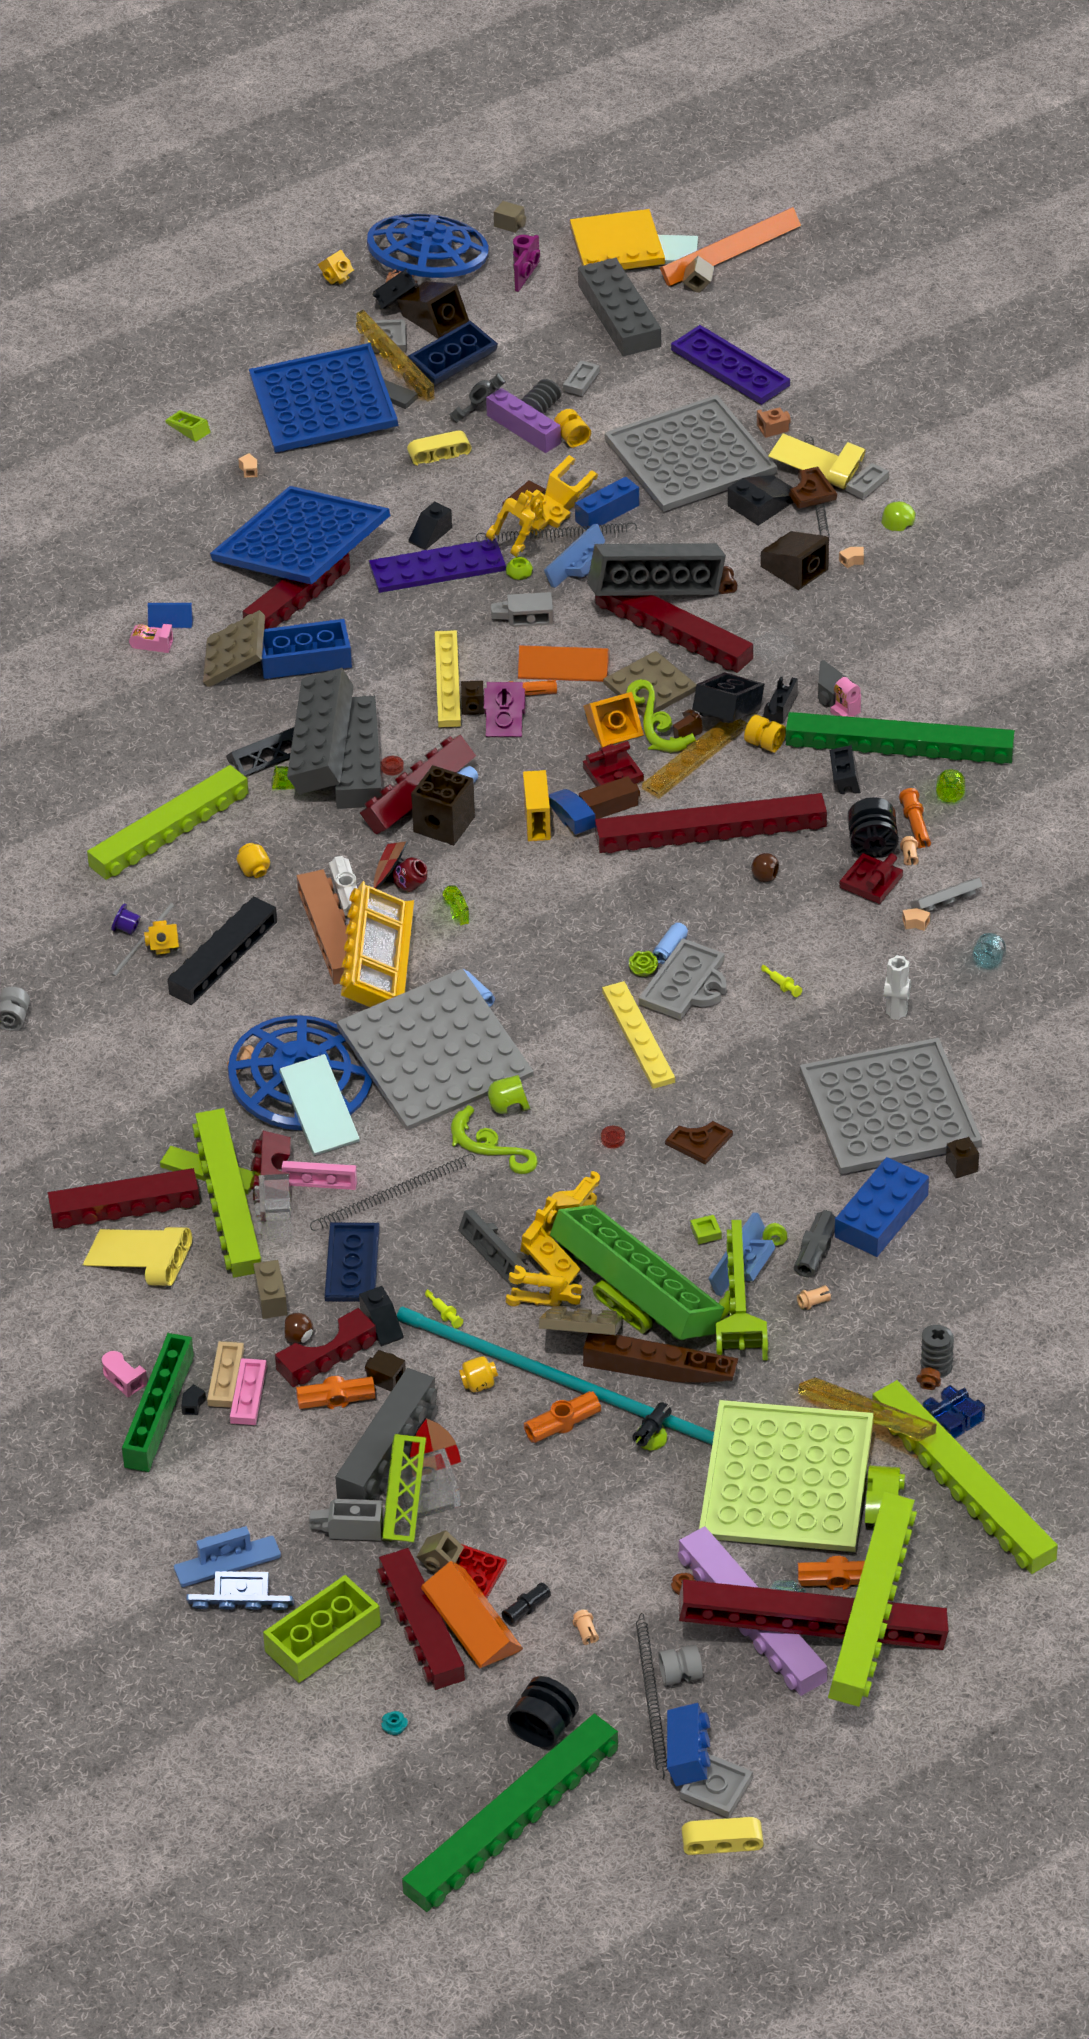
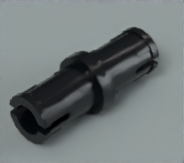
[632,1402,672,1447]
[501,1582,551,1625]

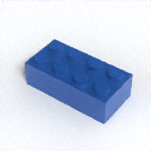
[260,619,352,679]
[835,1157,929,1257]

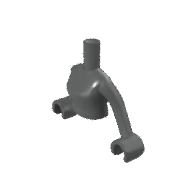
[449,373,506,423]

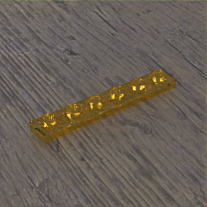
[356,310,435,402]
[642,719,748,799]
[798,1377,937,1441]

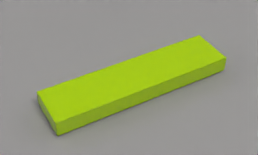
[160,1146,254,1195]

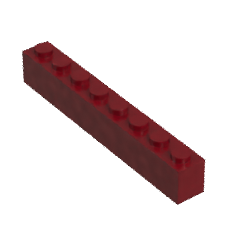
[595,595,753,673]

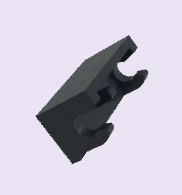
[372,268,418,309]
[762,677,798,724]
[829,745,861,794]

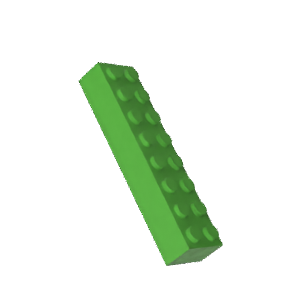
[550,1205,725,1340]

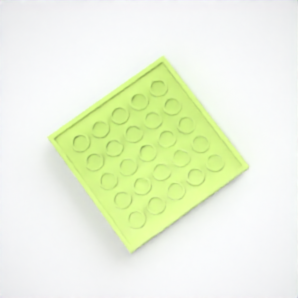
[699,1400,874,1552]

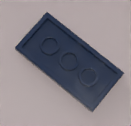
[324,1222,380,1302]

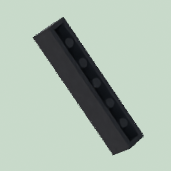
[167,896,277,1006]

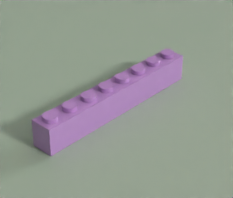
[678,1526,827,1696]

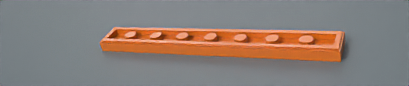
[660,207,801,286]

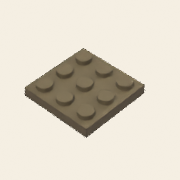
[203,610,265,687]
[603,651,696,718]
[539,1306,623,1335]

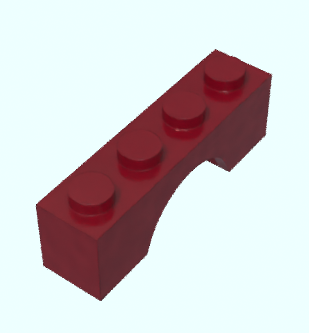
[275,1308,377,1388]

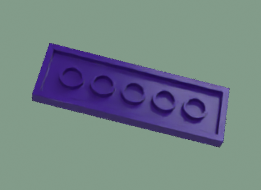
[671,325,790,405]
[369,538,506,593]

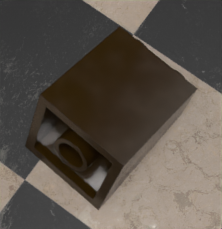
[397,281,469,338]
[760,531,829,591]

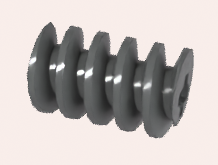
[521,379,562,414]
[920,1325,954,1378]

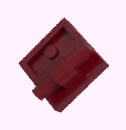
[583,741,644,786]
[839,853,903,904]

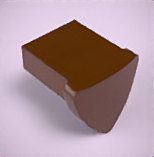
[673,709,703,739]

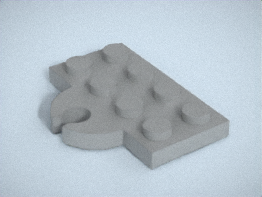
[639,938,727,1020]

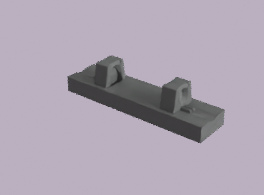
[458,1209,529,1289]

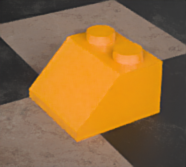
[583,692,644,747]

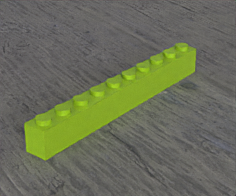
[871,1380,1058,1574]
[828,1491,917,1707]

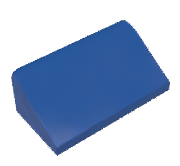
[148,603,193,628]

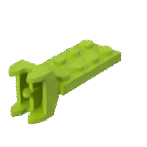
[716,1220,768,1361]

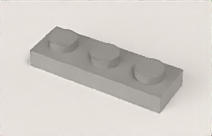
[910,877,982,911]

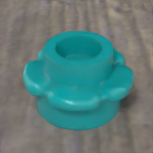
[381,1711,408,1735]

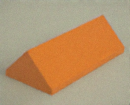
[518,645,610,682]
[421,1561,523,1668]

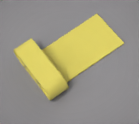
[407,431,472,466]
[768,434,866,489]
[83,1227,192,1286]
[681,1817,764,1855]

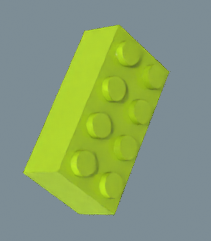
[263,1575,381,1683]

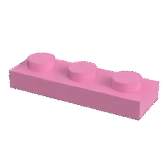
[282,1161,357,1190]
[230,1358,267,1425]

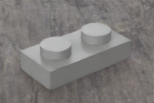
[563,360,600,396]
[846,463,889,499]

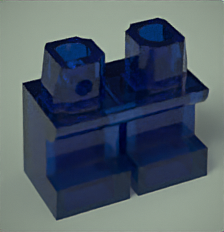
[923,1385,985,1439]

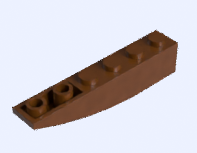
[583,1333,738,1382]

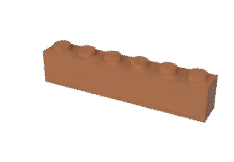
[297,869,364,985]

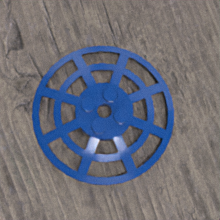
[367,213,489,278]
[228,1015,372,1130]

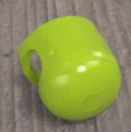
[488,1075,531,1114]

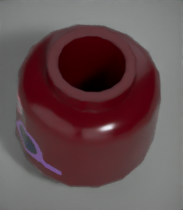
[393,857,428,892]

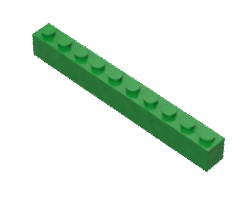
[786,712,1015,764]
[402,1713,618,1912]

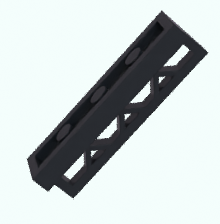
[226,727,294,776]

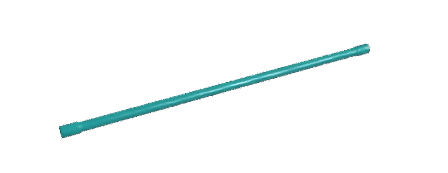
[397,1306,714,1445]

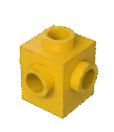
[317,250,354,284]
[144,920,179,954]

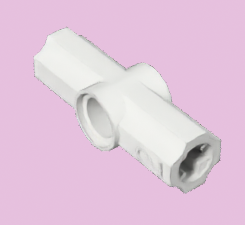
[329,856,357,916]
[884,955,911,1020]

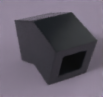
[181,1384,206,1415]

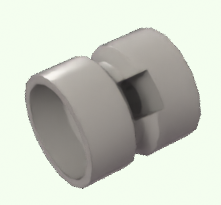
[0,987,30,1031]
[658,1645,703,1686]

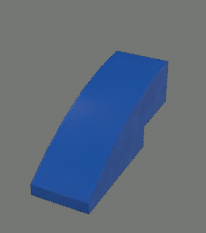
[549,789,595,834]

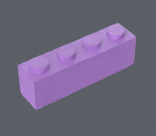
[486,388,561,453]

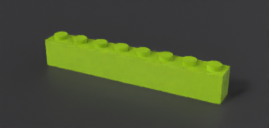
[87,765,249,880]
[192,1108,261,1278]

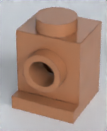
[757,407,791,438]

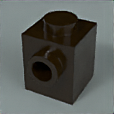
[461,681,484,715]
[946,1137,979,1179]
[365,1350,406,1391]

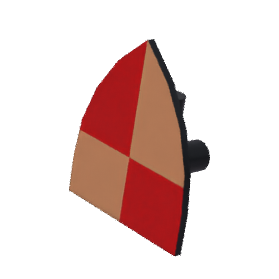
[374,841,408,889]
[409,1417,461,1478]

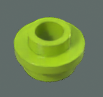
[762,1223,787,1246]

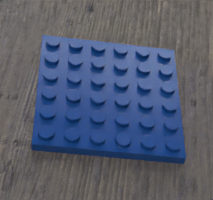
[249,343,398,453]
[210,486,391,584]

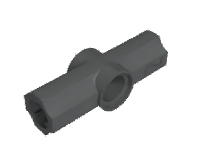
[794,1210,836,1278]

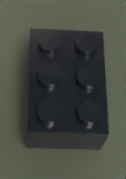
[692,672,765,723]

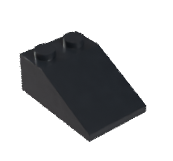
[728,475,794,526]

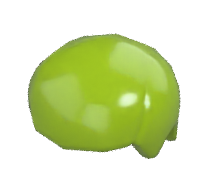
[881,501,916,531]

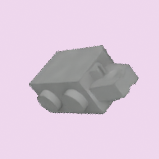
[491,592,553,627]
[309,1499,384,1541]

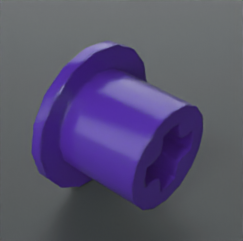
[111,903,141,935]

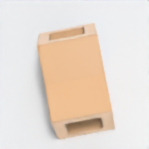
[238,453,258,478]
[839,547,864,568]
[902,908,930,931]

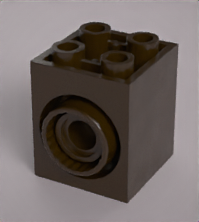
[411,765,475,846]

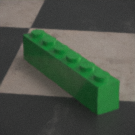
[122,1333,194,1472]

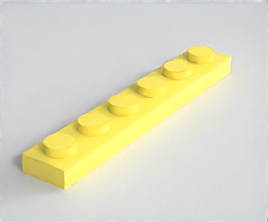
[435,630,461,727]
[602,981,675,1089]

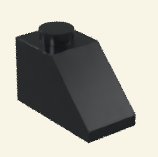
[408,501,452,550]
[359,1286,404,1347]

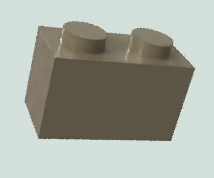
[253,1260,287,1319]

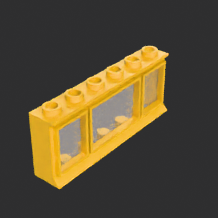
[340,881,414,1007]

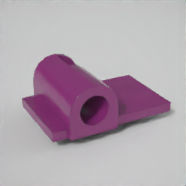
[513,235,540,292]
[484,682,525,737]

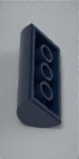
[407,320,498,389]

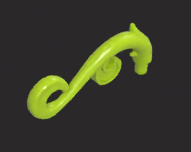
[626,679,696,753]
[451,1105,538,1174]

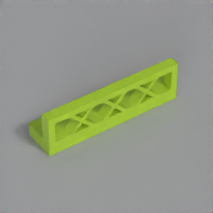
[381,1434,426,1543]

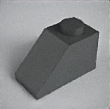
[818,660,853,708]

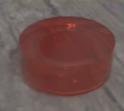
[381,756,404,776]
[601,1125,625,1149]

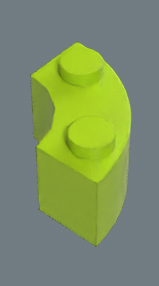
[865,1465,905,1523]

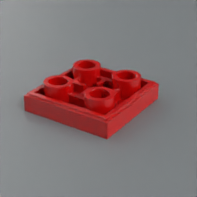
[456,1544,507,1598]

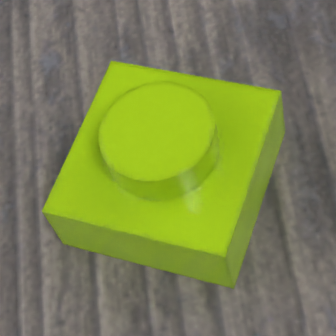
[690,1215,722,1244]

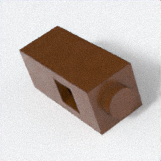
[579,776,640,819]

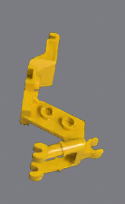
[486,455,598,557]
[505,1171,600,1306]

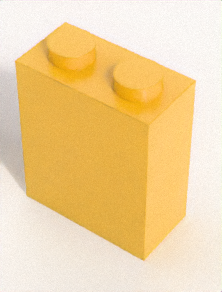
[523,770,551,841]

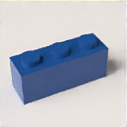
[575,476,639,530]
[667,1703,711,1786]

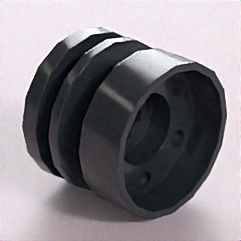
[847,797,899,858]
[507,1676,579,1749]

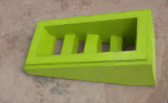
[165,410,211,442]

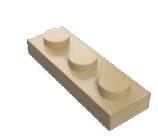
[207,1341,244,1408]

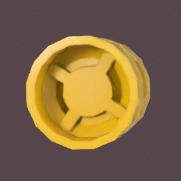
[554,409,591,448]
[744,715,786,753]

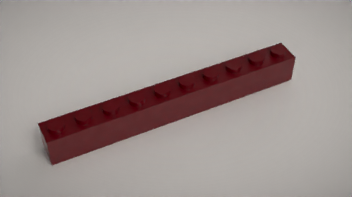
[595,793,827,853]
[679,1579,949,1650]

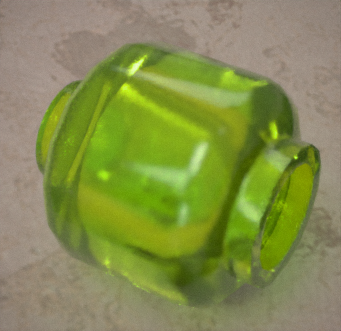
[936,769,966,803]

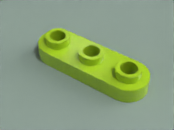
[592,1280,652,1334]

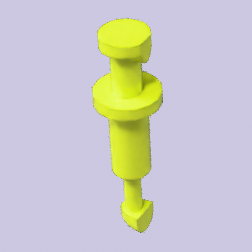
[761,964,802,997]
[425,1289,463,1328]

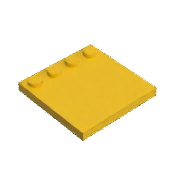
[570,209,665,269]

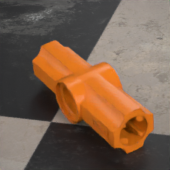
[296,1376,375,1409]
[524,1391,601,1443]
[798,1556,865,1590]

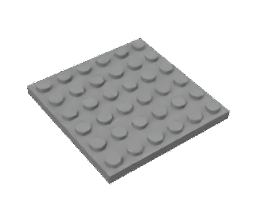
[605,395,777,512]
[337,968,534,1130]
[800,1038,982,1175]

